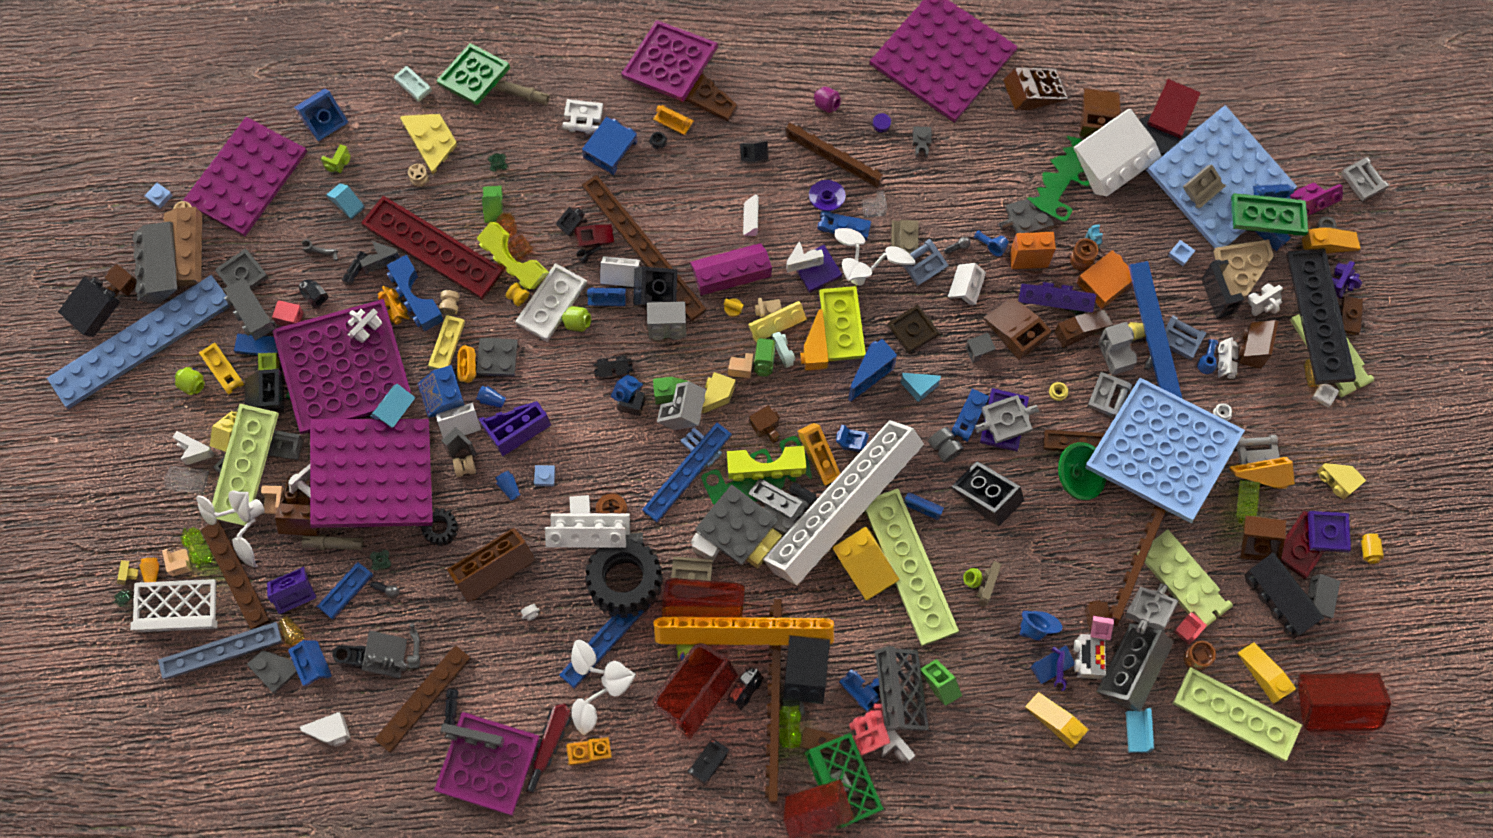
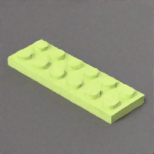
[212,404,279,526]
[1173,667,1302,762]

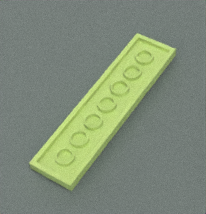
[864,488,959,647]

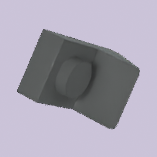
[360,242,400,274]

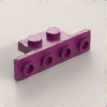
[1290,182,1343,216]

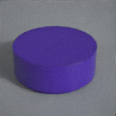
[873,113,891,132]

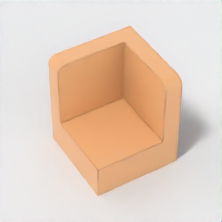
[728,353,753,378]
[261,486,284,514]
[162,549,192,577]

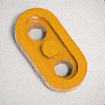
[457,345,476,383]

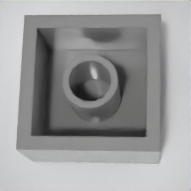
[647,302,686,340]

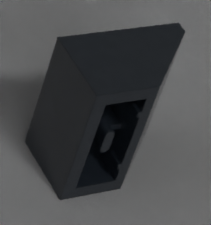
[245,369,284,413]

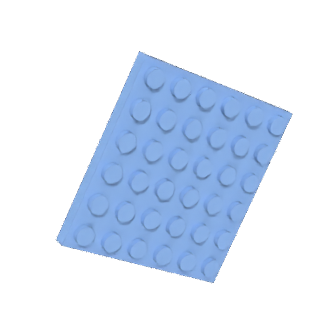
[1146,105,1297,249]
[1085,378,1245,523]

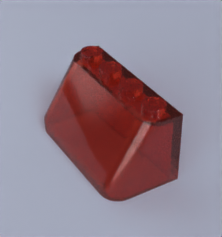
[662,578,745,618]
[652,643,739,740]
[1297,673,1392,732]

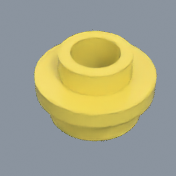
[1049,382,1068,401]

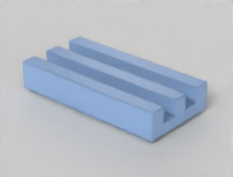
[681,427,722,468]

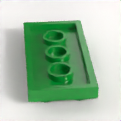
[1231,193,1308,236]

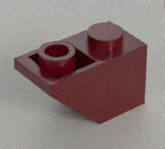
[575,224,615,248]

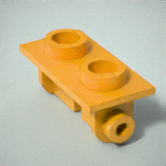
[653,105,694,135]
[378,286,410,325]

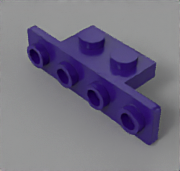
[1018,282,1096,312]

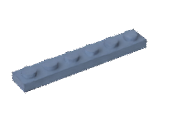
[158,622,283,680]

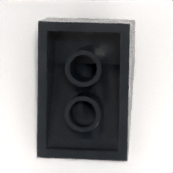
[951,461,1024,526]
[783,635,830,704]

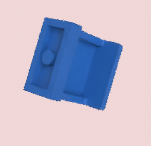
[582,117,637,175]

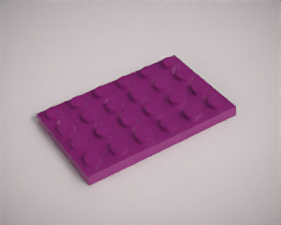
[183,117,307,237]

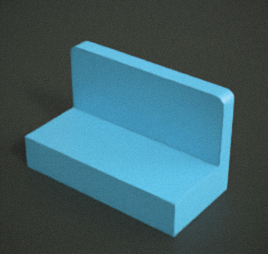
[371,384,415,428]
[1126,708,1154,753]

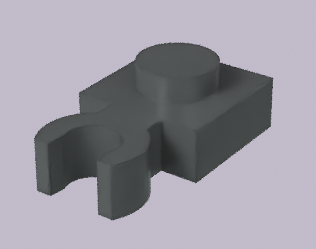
[913,126,931,158]

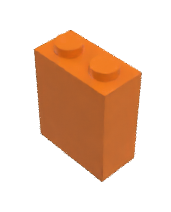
[1010,232,1056,269]
[1077,250,1133,310]

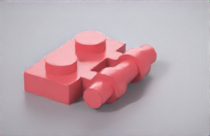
[849,710,891,756]

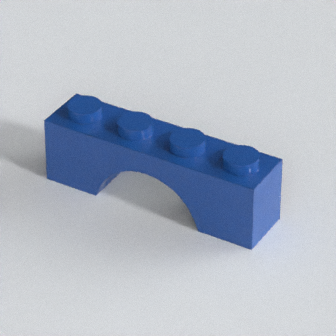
[386,255,444,332]

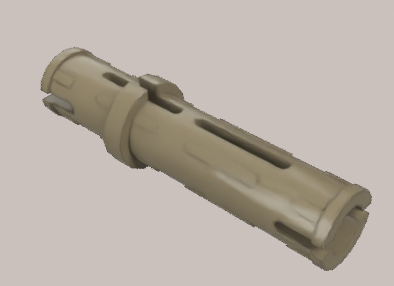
[496,79,550,105]
[301,535,363,550]

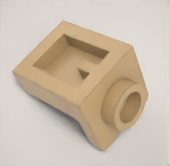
[755,298,781,318]

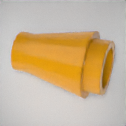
[139,558,160,583]

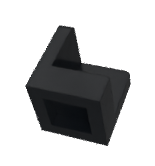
[740,141,769,162]
[617,391,646,416]

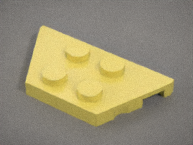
[400,114,457,174]

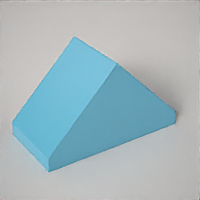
[326,183,365,219]
[901,373,941,402]

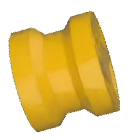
[505,283,529,306]

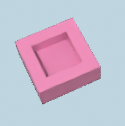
[1090,616,1114,640]

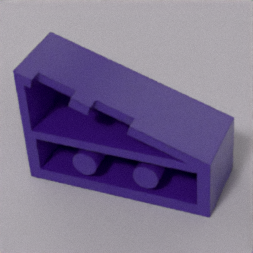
[478,401,551,456]

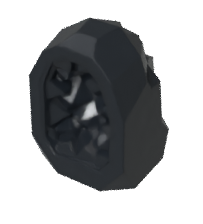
[299,279,329,308]

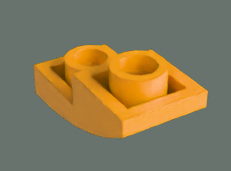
[566,737,612,765]

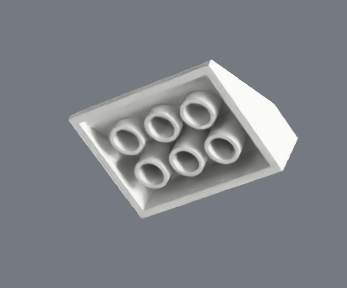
[1073,109,1162,196]

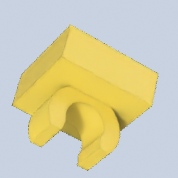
[117,560,139,585]

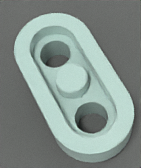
[771,332,796,368]

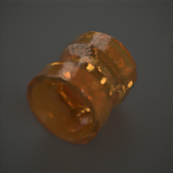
[497,213,517,237]

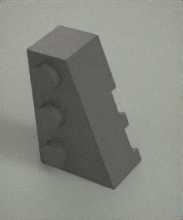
[224,278,275,340]

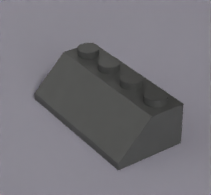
[133,221,177,304]
[1097,623,1174,712]

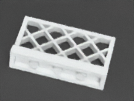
[131,579,217,632]

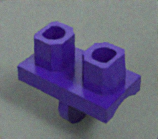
[1332,261,1362,299]

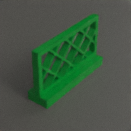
[804,732,883,830]

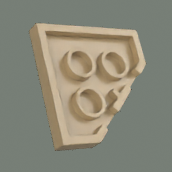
[1214,240,1274,298]

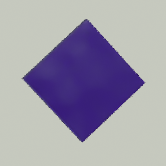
[797,245,842,293]
[1308,511,1351,553]

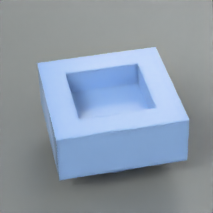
[145,183,173,209]
[1168,240,1195,266]
[534,465,555,486]

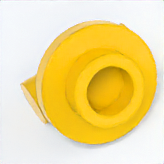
[724,298,744,317]

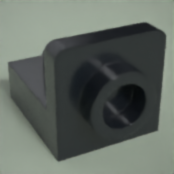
[556,207,588,236]

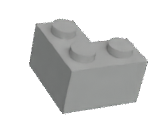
[1098,322,1137,376]
[657,381,706,430]

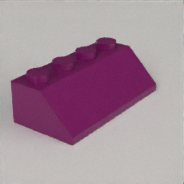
[690,243,772,296]

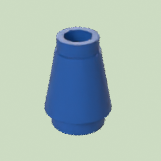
[476,386,506,408]
[495,471,520,501]

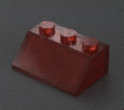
[784,779,854,838]

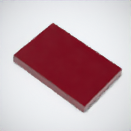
[1147,79,1201,139]
[1281,510,1325,579]

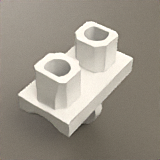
[1248,283,1283,316]
[348,308,382,343]

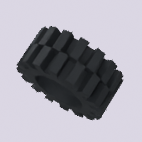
[421,508,458,546]

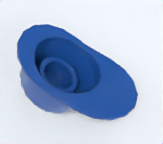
[1020,611,1062,640]

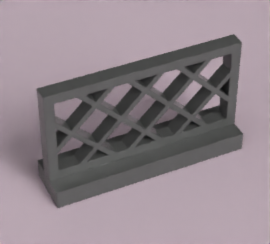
[875,646,929,731]

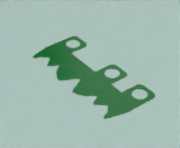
[1027,136,1090,221]
[701,436,812,505]

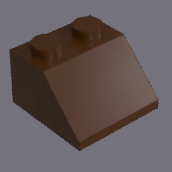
[1238,320,1279,369]
[1240,516,1286,562]

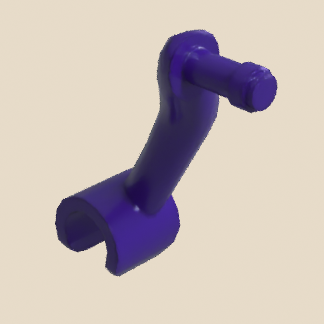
[1052,647,1067,691]

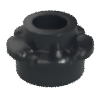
[649,132,667,149]

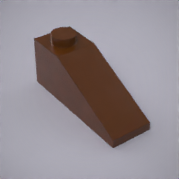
[1054,309,1113,348]

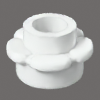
[1213,404,1232,421]
[521,604,540,621]

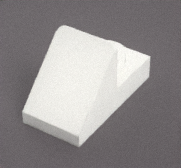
[786,242,824,273]
[173,431,215,465]
[881,731,915,764]

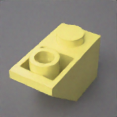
[701,372,736,413]
[210,411,237,452]
[1316,463,1366,500]

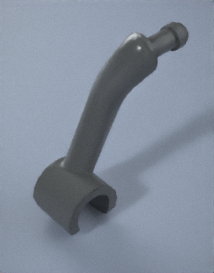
[302,239,338,262]
[407,623,420,668]

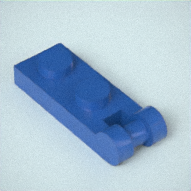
[817,211,871,240]
[951,388,990,442]

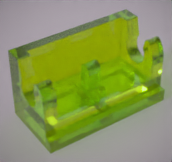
[1236,480,1260,524]

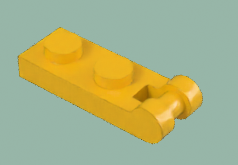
[199,343,245,395]

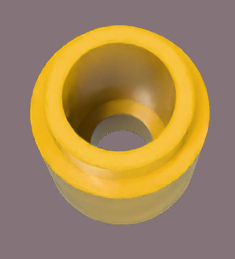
[1361,533,1384,564]

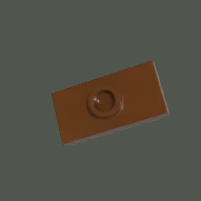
[1341,296,1363,335]
[800,727,843,757]

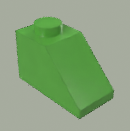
[653,377,691,405]
[920,659,962,706]

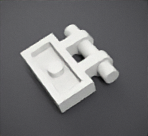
[562,99,603,134]

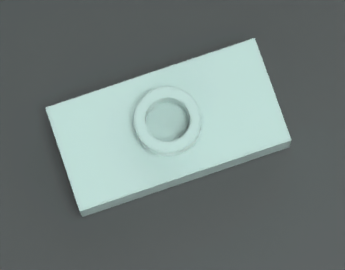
[394,66,432,102]

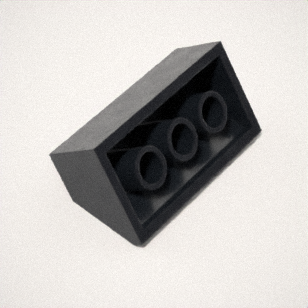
[1244,553,1324,640]

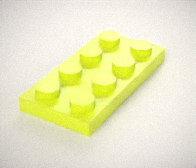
[819,286,866,361]

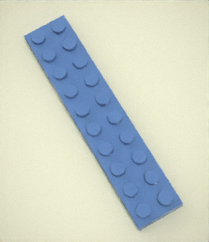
[47,275,230,409]

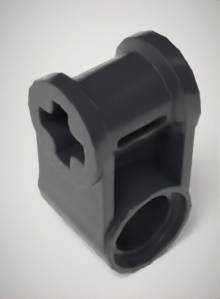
[332,645,366,669]

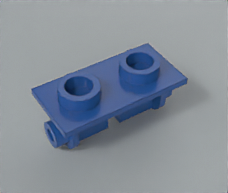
[1253,184,1294,199]
[587,288,626,306]
[839,669,880,711]

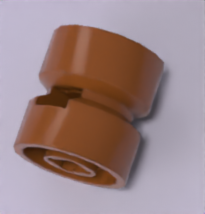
[1070,238,1099,271]
[1183,641,1216,672]

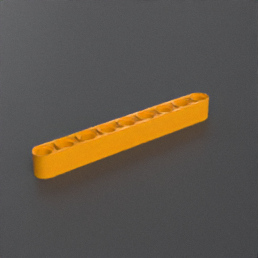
[654,617,834,645]

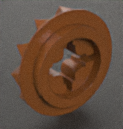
[596,493,627,514]

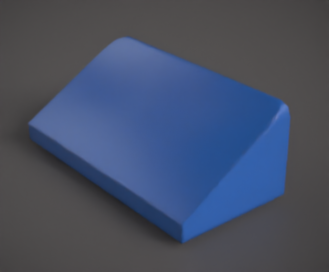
[904,493,944,520]
[1031,646,1074,684]

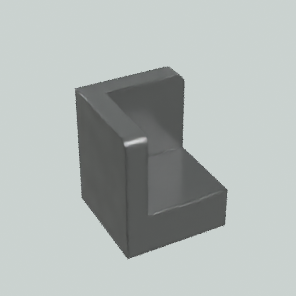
[965,333,995,363]

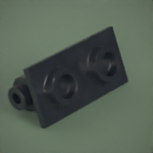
[593,355,633,378]
[727,667,764,710]

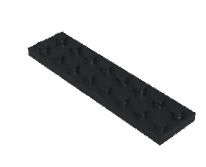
[1286,248,1356,385]

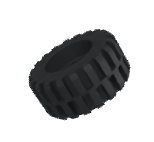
[585,538,663,618]

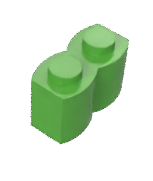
[754,338,776,377]

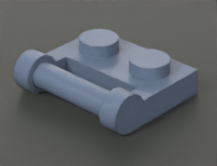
[902,239,949,286]
[1165,315,1207,360]

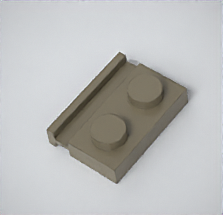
[1183,164,1226,208]
[891,220,919,254]
[671,556,713,589]
[977,561,1001,607]

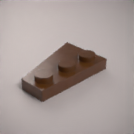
[685,72,737,122]

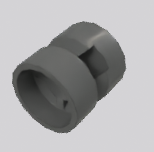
[928,427,964,463]

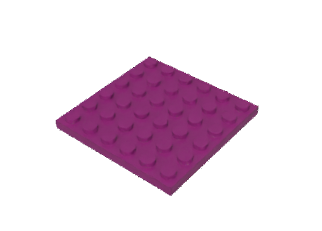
[869,0,1018,123]
[273,299,414,434]
[310,419,433,528]

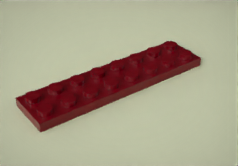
[361,195,504,300]

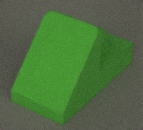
[482,186,503,223]

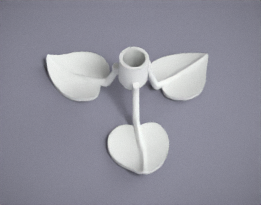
[835,228,916,285]
[196,491,264,567]
[571,640,636,735]

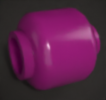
[814,86,841,113]

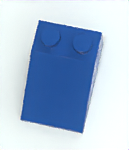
[848,339,897,402]

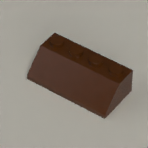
[447,528,536,602]

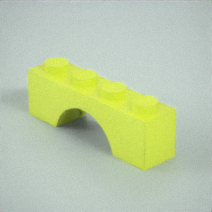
[476,222,549,289]
[727,446,806,481]

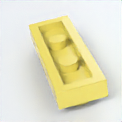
[748,301,807,343]
[428,315,465,370]

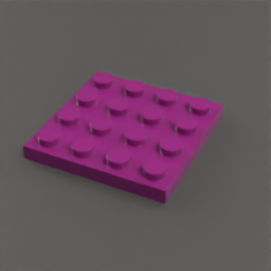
[621,20,718,101]
[434,712,540,816]

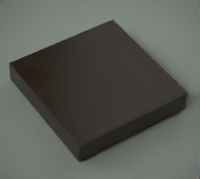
[887,304,940,354]

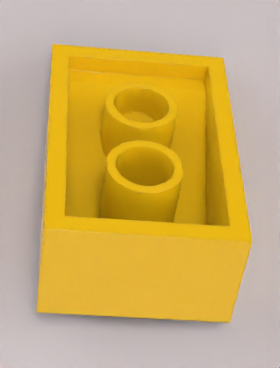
[832,527,900,601]

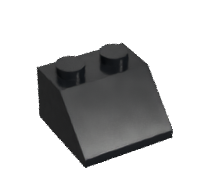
[633,266,677,307]

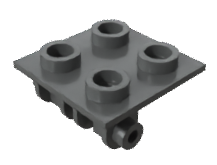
[362,630,407,678]

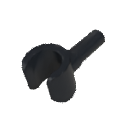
[576,245,602,263]

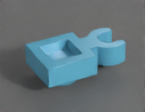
[1085,224,1103,249]

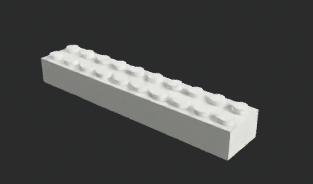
[763,420,924,585]

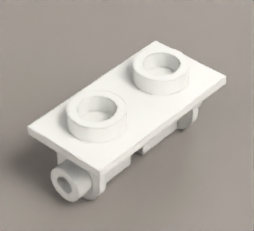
[1217,337,1239,379]

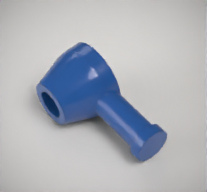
[974,230,1008,257]
[1197,339,1218,374]

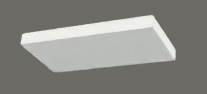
[515,263,587,342]

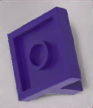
[267,567,316,614]

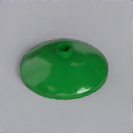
[1058,442,1106,500]

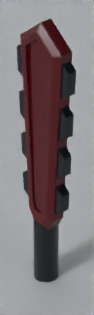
[526,703,571,793]

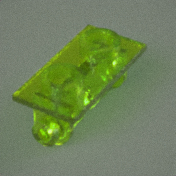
[180,527,212,569]
[779,706,801,749]

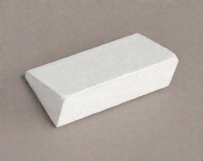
[743,195,759,236]

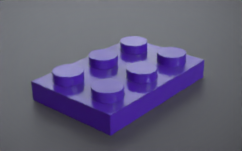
[980,388,1029,452]

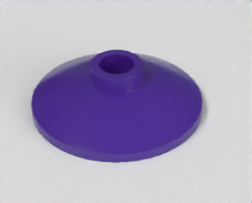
[809,180,846,211]

